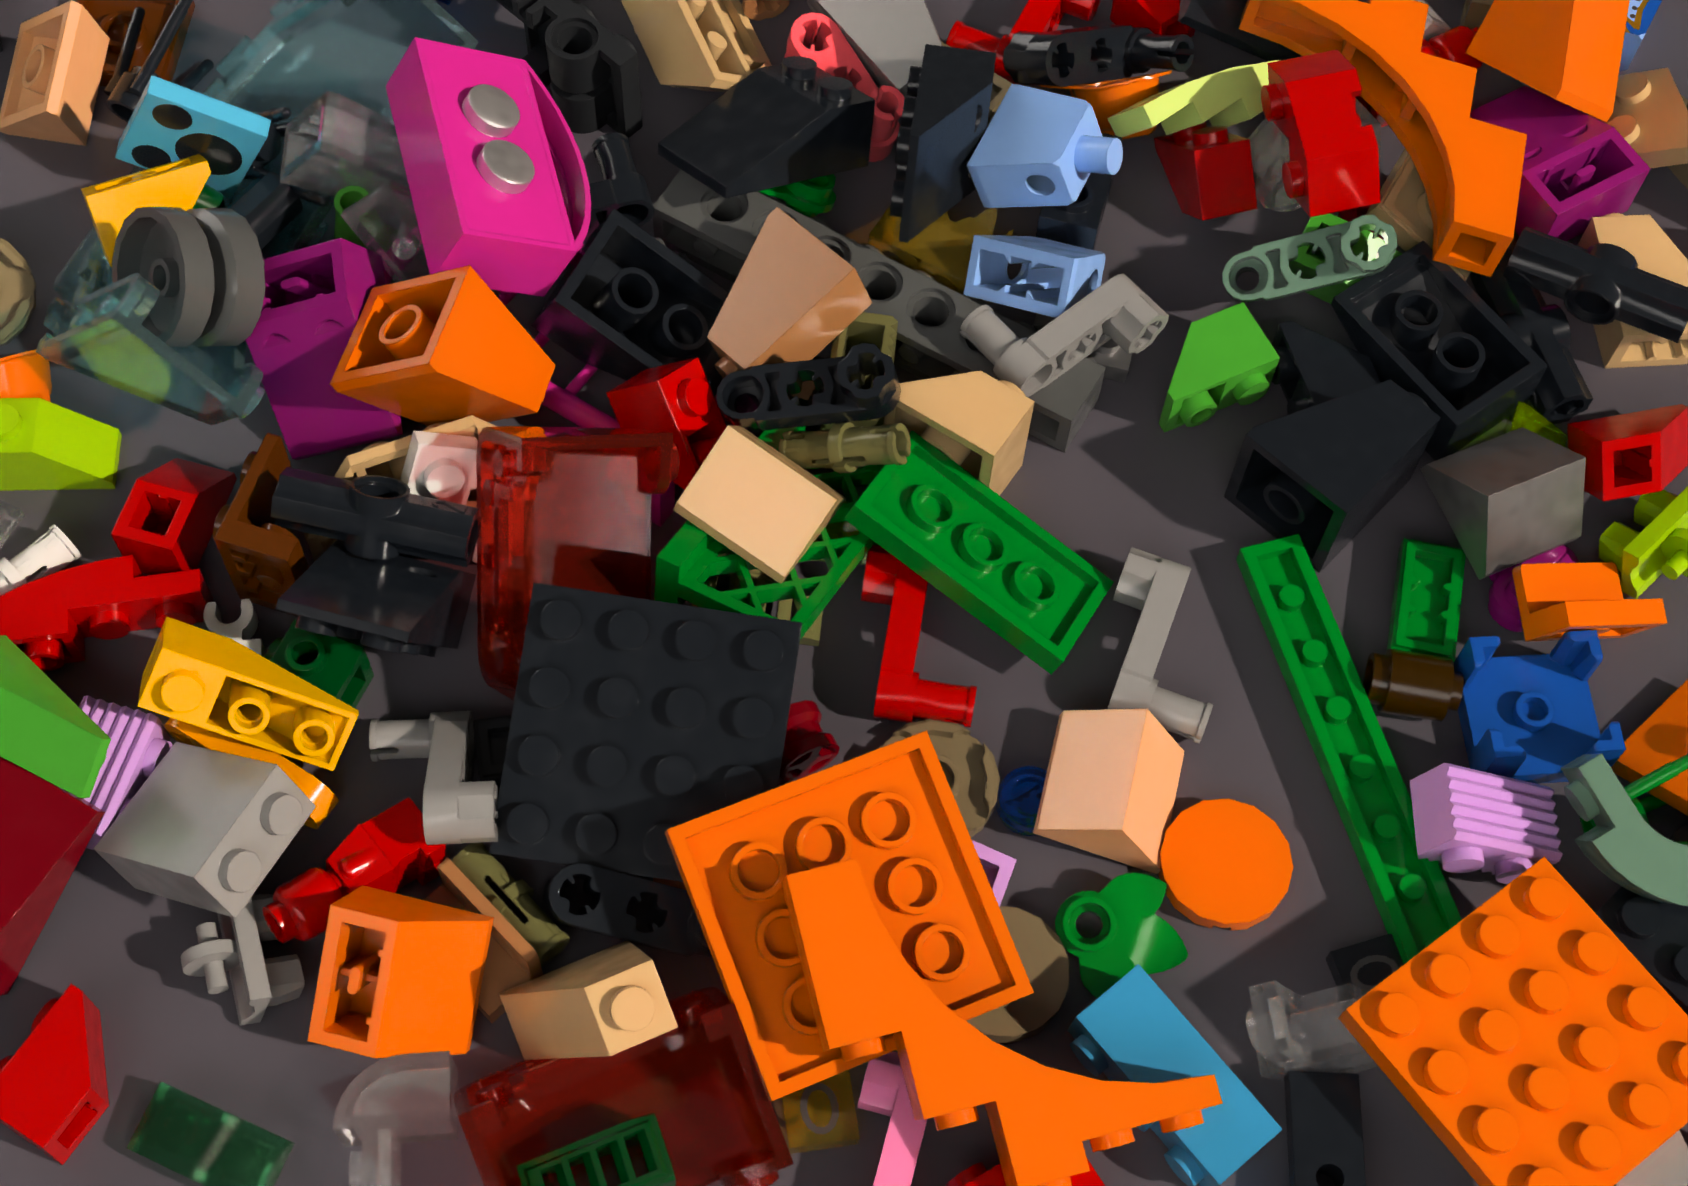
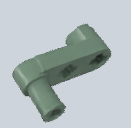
[1222,215,1397,303]

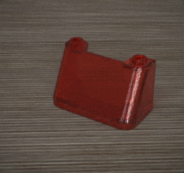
[476,426,680,701]
[453,987,794,1186]

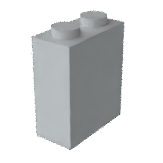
[94,742,316,918]

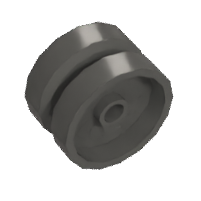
[112,207,265,348]

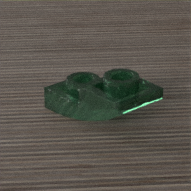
[126,1081,295,1186]

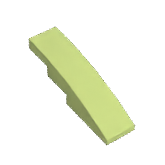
[1107,60,1281,138]

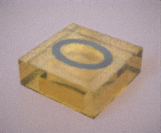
[781,1070,860,1154]

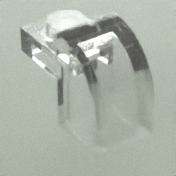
[1246,980,1379,1081]
[333,1051,458,1186]

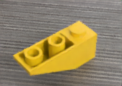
[137,617,359,771]

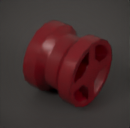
[780,700,840,781]

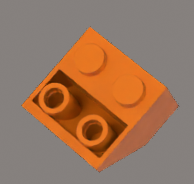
[307,885,494,1058]

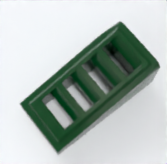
[516,1112,676,1186]

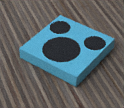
[115,75,271,199]

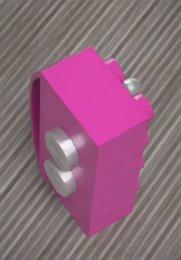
[385,37,591,297]

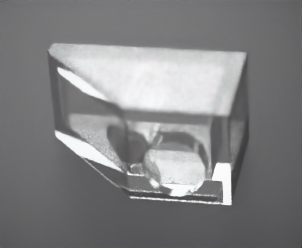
[341,180,430,282]

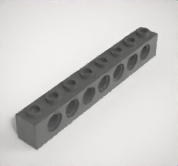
[653,170,1106,453]

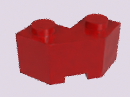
[1261,49,1380,217]

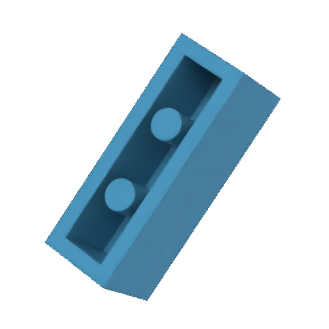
[1067,964,1283,1186]

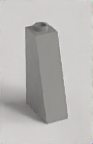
[806,0,943,98]

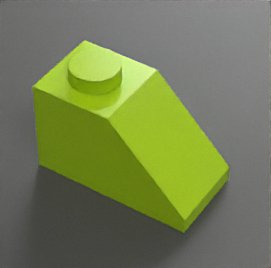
[0,398,122,491]

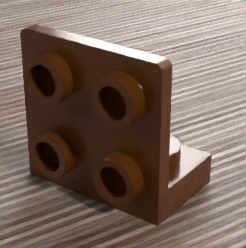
[213,433,309,617]

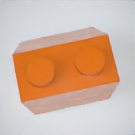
[1466,0,1629,122]
[330,265,556,426]

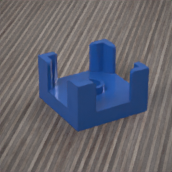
[1453,630,1626,784]

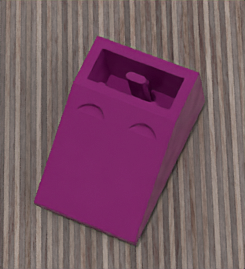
[1470,85,1650,241]
[246,238,403,460]

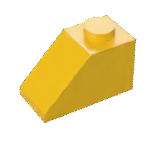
[81,154,211,268]

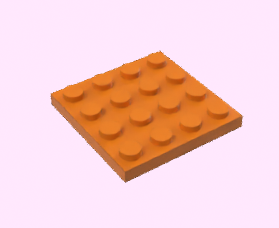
[665,730,1034,1102]
[1338,857,1688,1186]

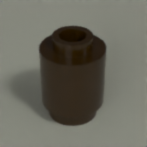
[1363,649,1464,722]

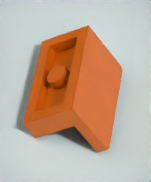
[1512,562,1667,642]

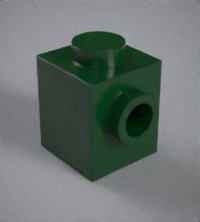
[265,619,374,708]

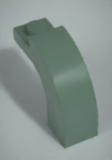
[1560,753,1688,907]

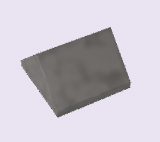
[1420,427,1586,580]

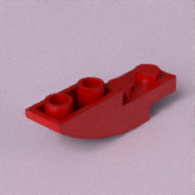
[0,555,213,672]

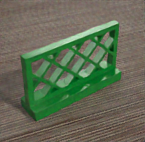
[654,426,884,640]

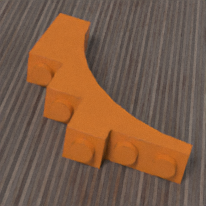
[1239,0,1527,277]
[781,858,1223,1186]

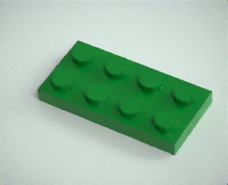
[844,430,1114,675]

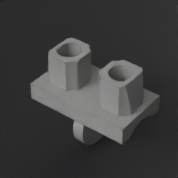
[180,894,305,1026]

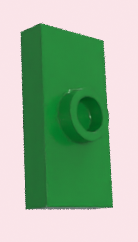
[1387,538,1466,663]

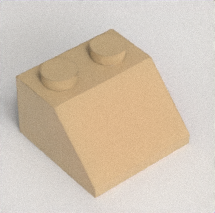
[883,370,1035,496]

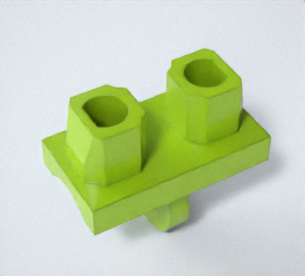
[1599,486,1688,599]

